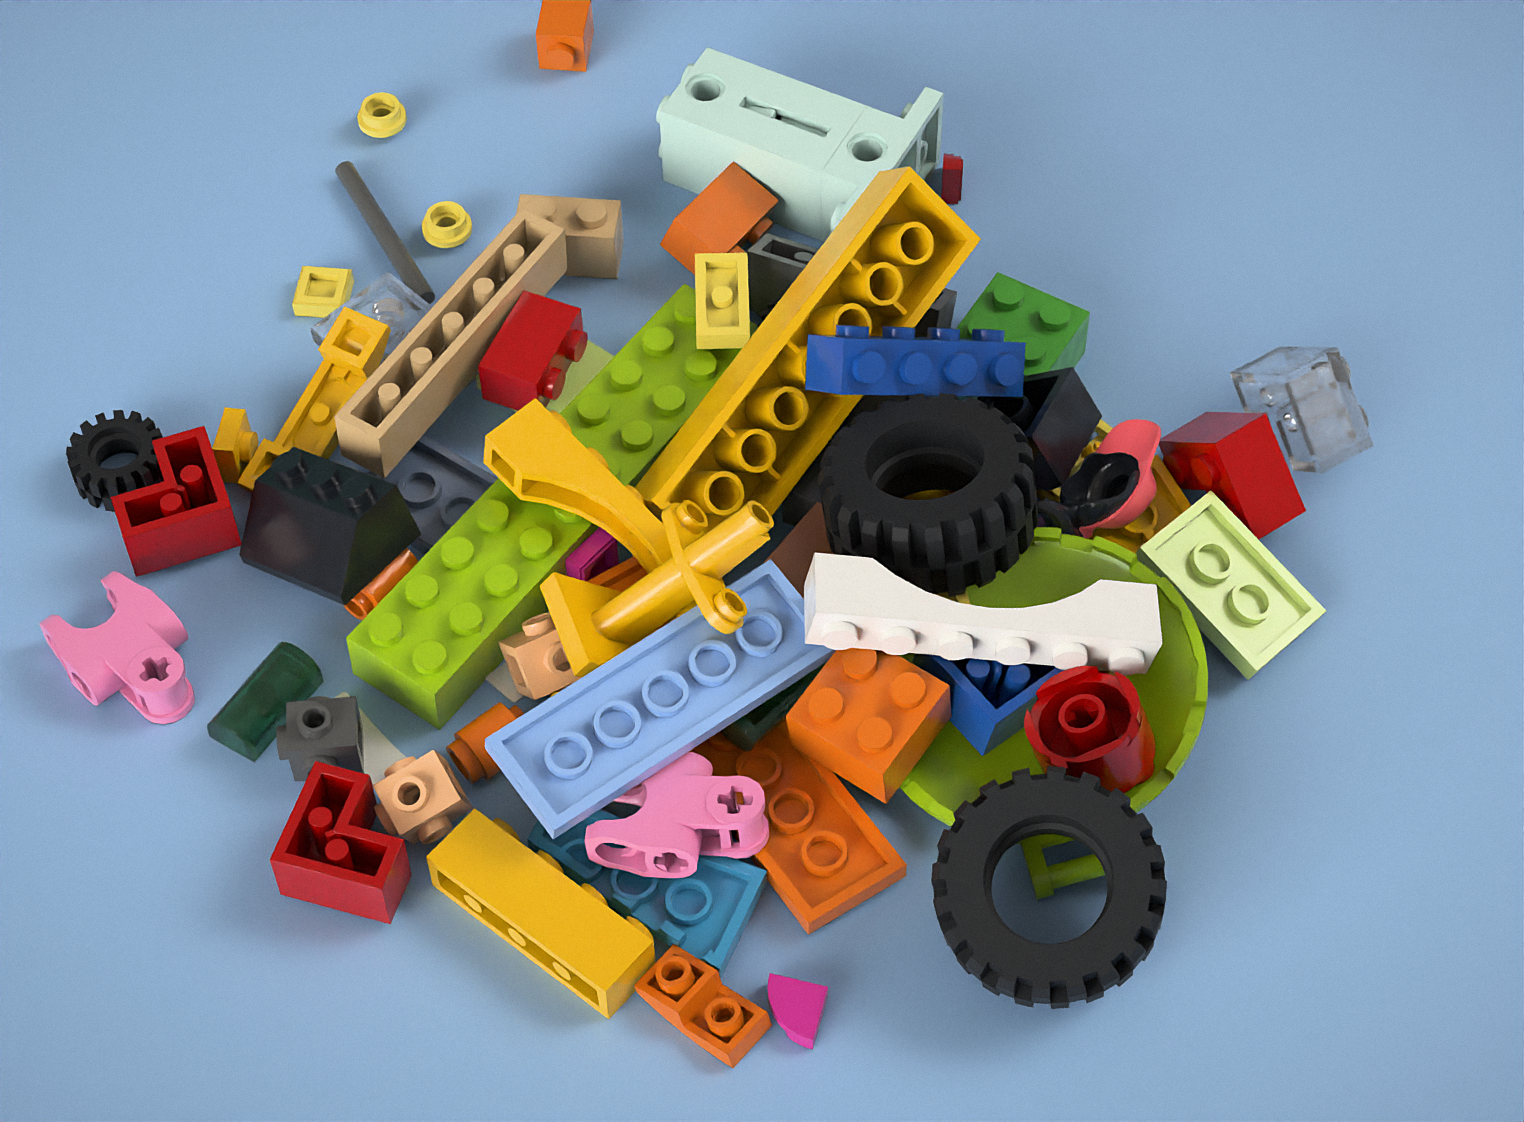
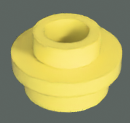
[357,92,407,138]
[422,201,472,248]

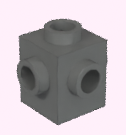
[276,696,364,782]

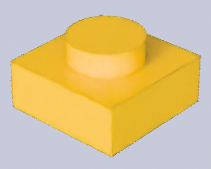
[212,407,259,483]

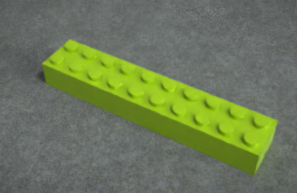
[346,283,758,730]

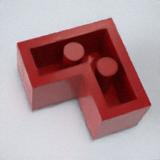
[1158,412,1306,540]
[111,426,242,577]
[270,761,412,924]

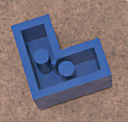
[912,653,1064,756]

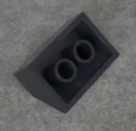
[239,447,421,605]

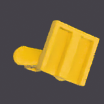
[540,500,774,678]

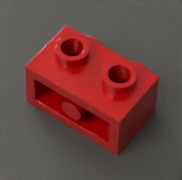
[478,290,588,411]

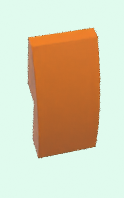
[634,944,772,1068]

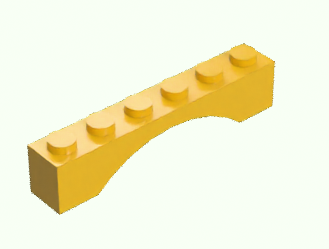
[483,398,726,623]

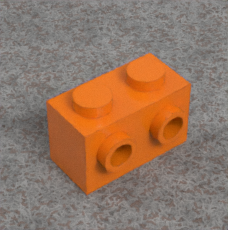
[659,161,779,275]

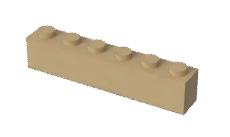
[334,208,567,479]

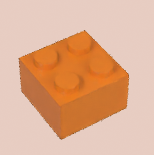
[786,648,952,804]

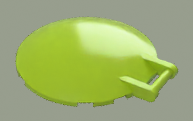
[899,527,1208,900]

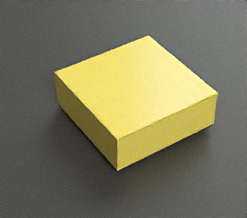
[292,266,354,319]

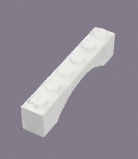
[804,553,1162,675]

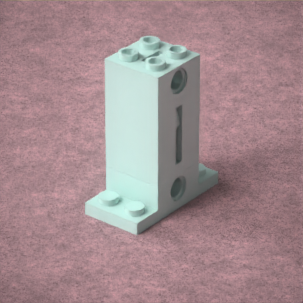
[656,47,944,242]

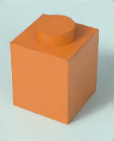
[536,0,594,72]

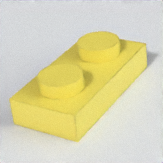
[695,253,750,349]

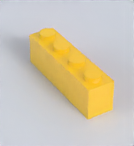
[426,808,656,1019]

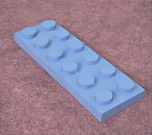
[485,559,836,839]

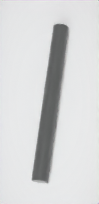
[335,161,435,307]

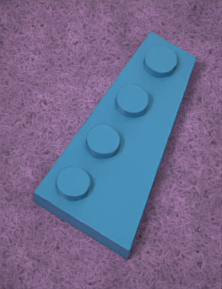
[527,809,767,979]

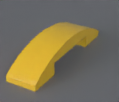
[237,306,391,492]

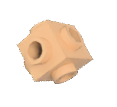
[498,612,581,700]
[373,750,474,845]

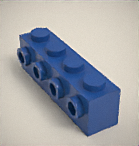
[805,325,1026,397]

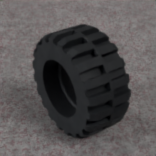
[818,393,1038,597]
[931,766,1167,1009]

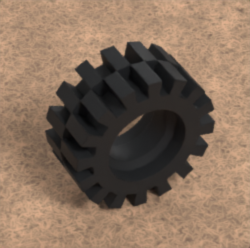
[66,410,164,512]

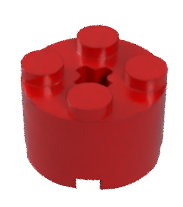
[1024,665,1156,793]

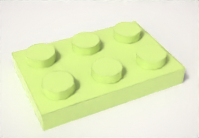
[1135,490,1326,680]

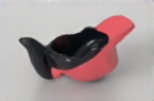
[1037,419,1161,539]

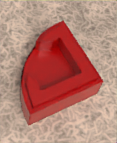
[941,153,963,204]

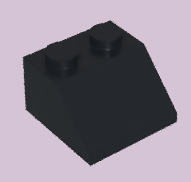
[977,367,1102,491]

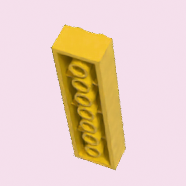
[635,166,981,572]

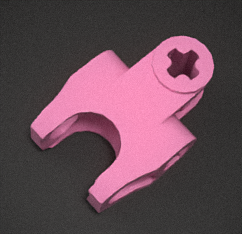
[39,571,195,724]
[584,752,769,878]

